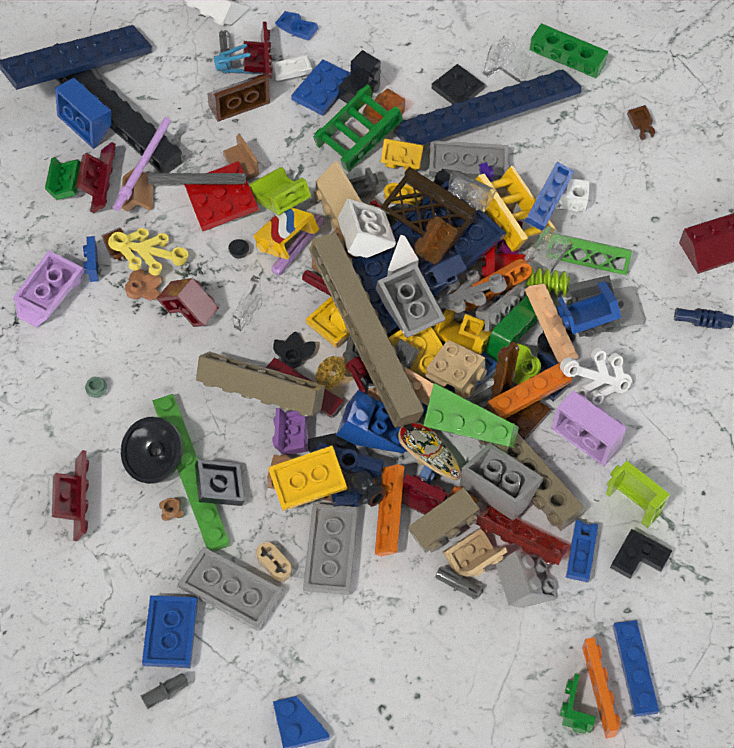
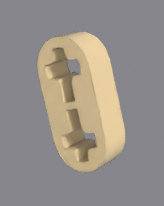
[256,542,292,582]

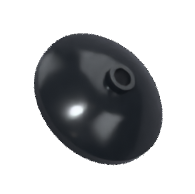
[121,417,183,484]

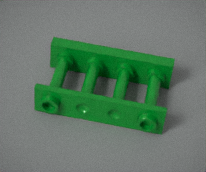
[313,84,403,173]

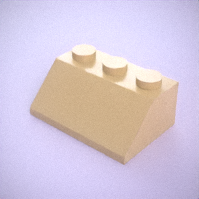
[314,161,362,230]

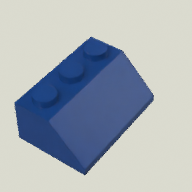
[55,78,112,149]

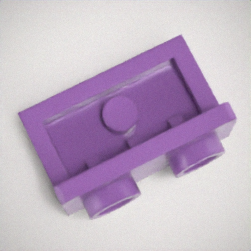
[272,408,309,455]

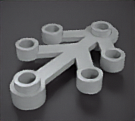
[434,270,507,313]

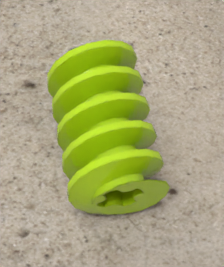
[527,267,570,297]

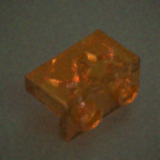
[414,216,458,264]

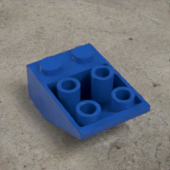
[336,390,406,453]

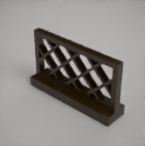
[380,166,477,253]

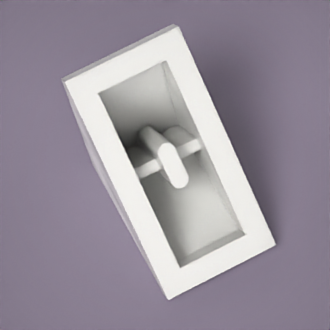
[388,235,419,276]

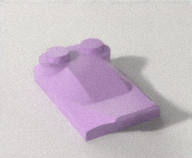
[13,251,84,327]

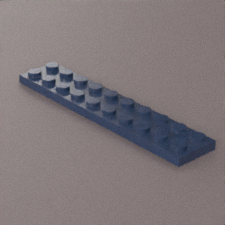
[393,69,581,145]

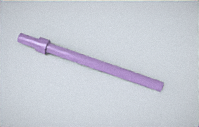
[113,117,171,211]

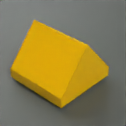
[458,314,485,340]

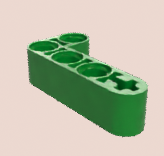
[484,296,538,362]

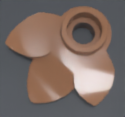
[125,269,163,300]

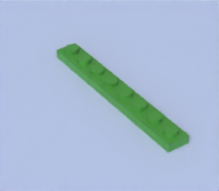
[152,394,230,552]

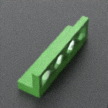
[546,233,632,275]

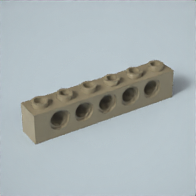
[478,419,584,531]

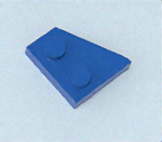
[273,696,330,748]

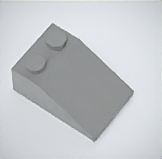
[376,264,445,338]

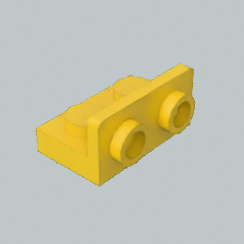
[381,138,424,170]

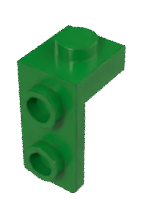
[559,673,596,734]

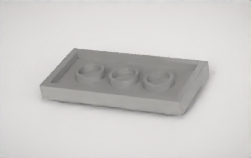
[429,141,508,180]
[303,503,358,595]
[178,547,283,631]

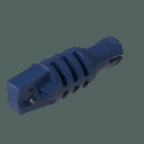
[674,307,734,329]

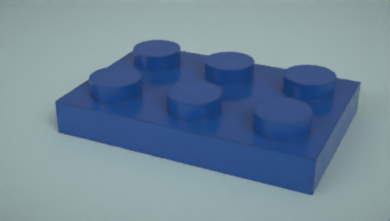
[291,59,350,116]
[142,595,198,668]

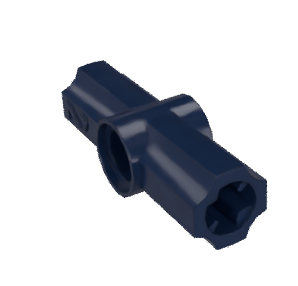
[316,443,384,480]

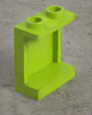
[249,167,311,215]
[606,460,670,528]

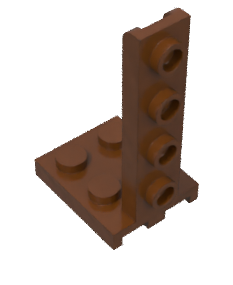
[484,342,551,440]

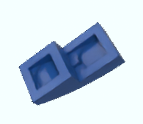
[275,11,318,41]

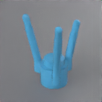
[214,44,261,74]

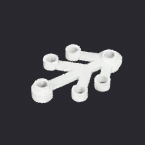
[560,348,632,405]

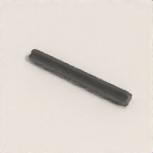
[148,173,246,184]

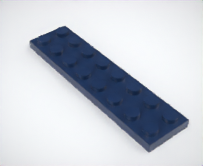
[0,25,152,90]

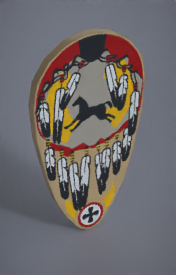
[398,423,461,480]

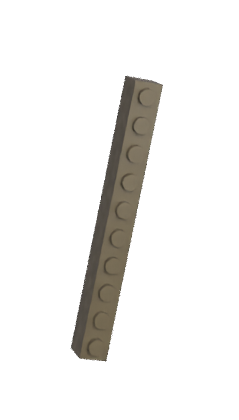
[309,233,424,428]

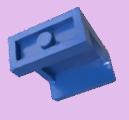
[556,281,621,334]

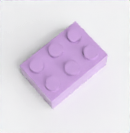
[551,390,627,466]

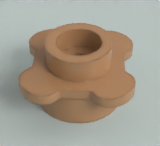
[159,498,184,521]

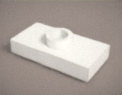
[271,55,312,81]

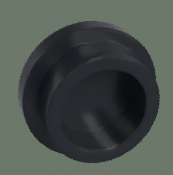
[228,239,249,259]

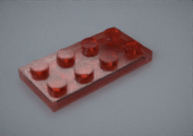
[475,505,571,565]

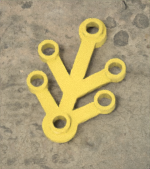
[108,228,189,276]

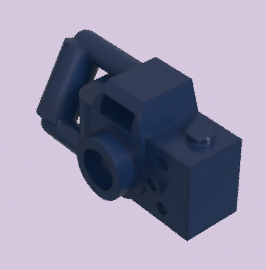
[421,252,467,291]

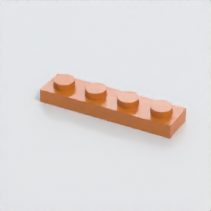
[487,363,572,419]
[375,464,404,557]
[582,637,621,738]

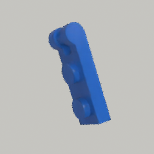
[565,519,598,583]

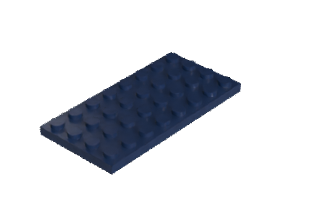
[352,180,506,337]

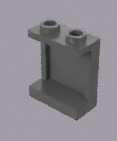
[568,275,621,337]

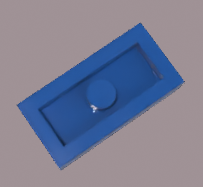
[83,236,99,282]

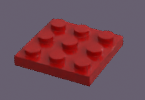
[184,161,259,232]

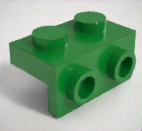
[45,157,81,200]

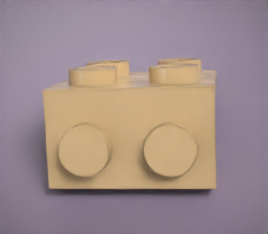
[427,341,487,399]
[443,528,508,577]

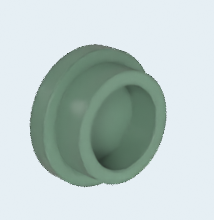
[85,377,107,398]

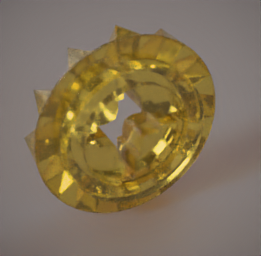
[316,356,348,390]

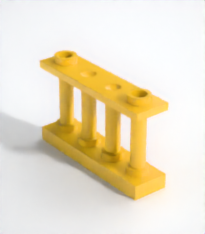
[469,166,556,252]

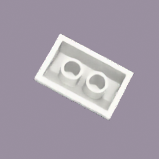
[185,0,250,26]
[338,198,396,258]

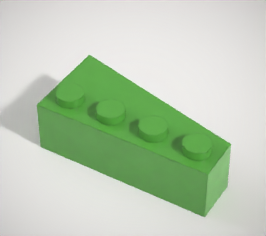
[423,383,519,448]

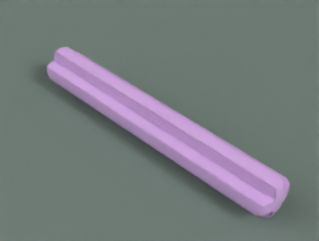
[272,214,324,275]

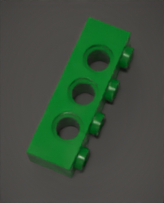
[529,23,609,78]

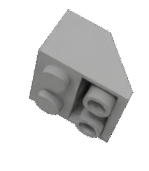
[495,551,557,608]

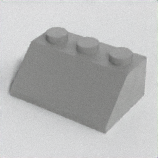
[460,443,543,521]

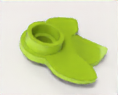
[513,344,541,385]

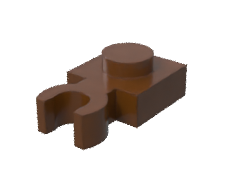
[627,105,655,140]

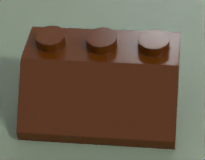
[207,75,270,122]

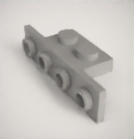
[476,280,527,332]

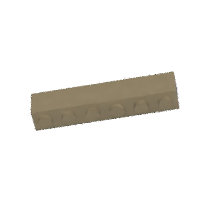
[196,351,325,417]

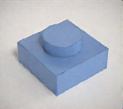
[419,465,436,484]

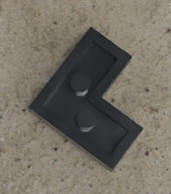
[610,528,673,579]

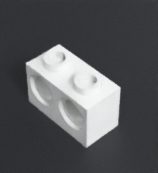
[555,179,590,212]

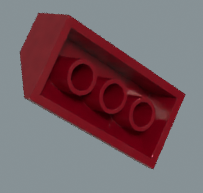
[679,213,734,274]

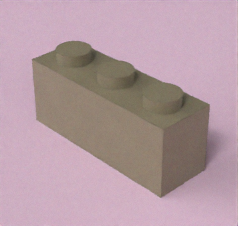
[408,487,480,553]

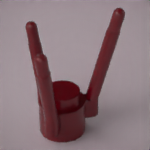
[346,357,367,394]

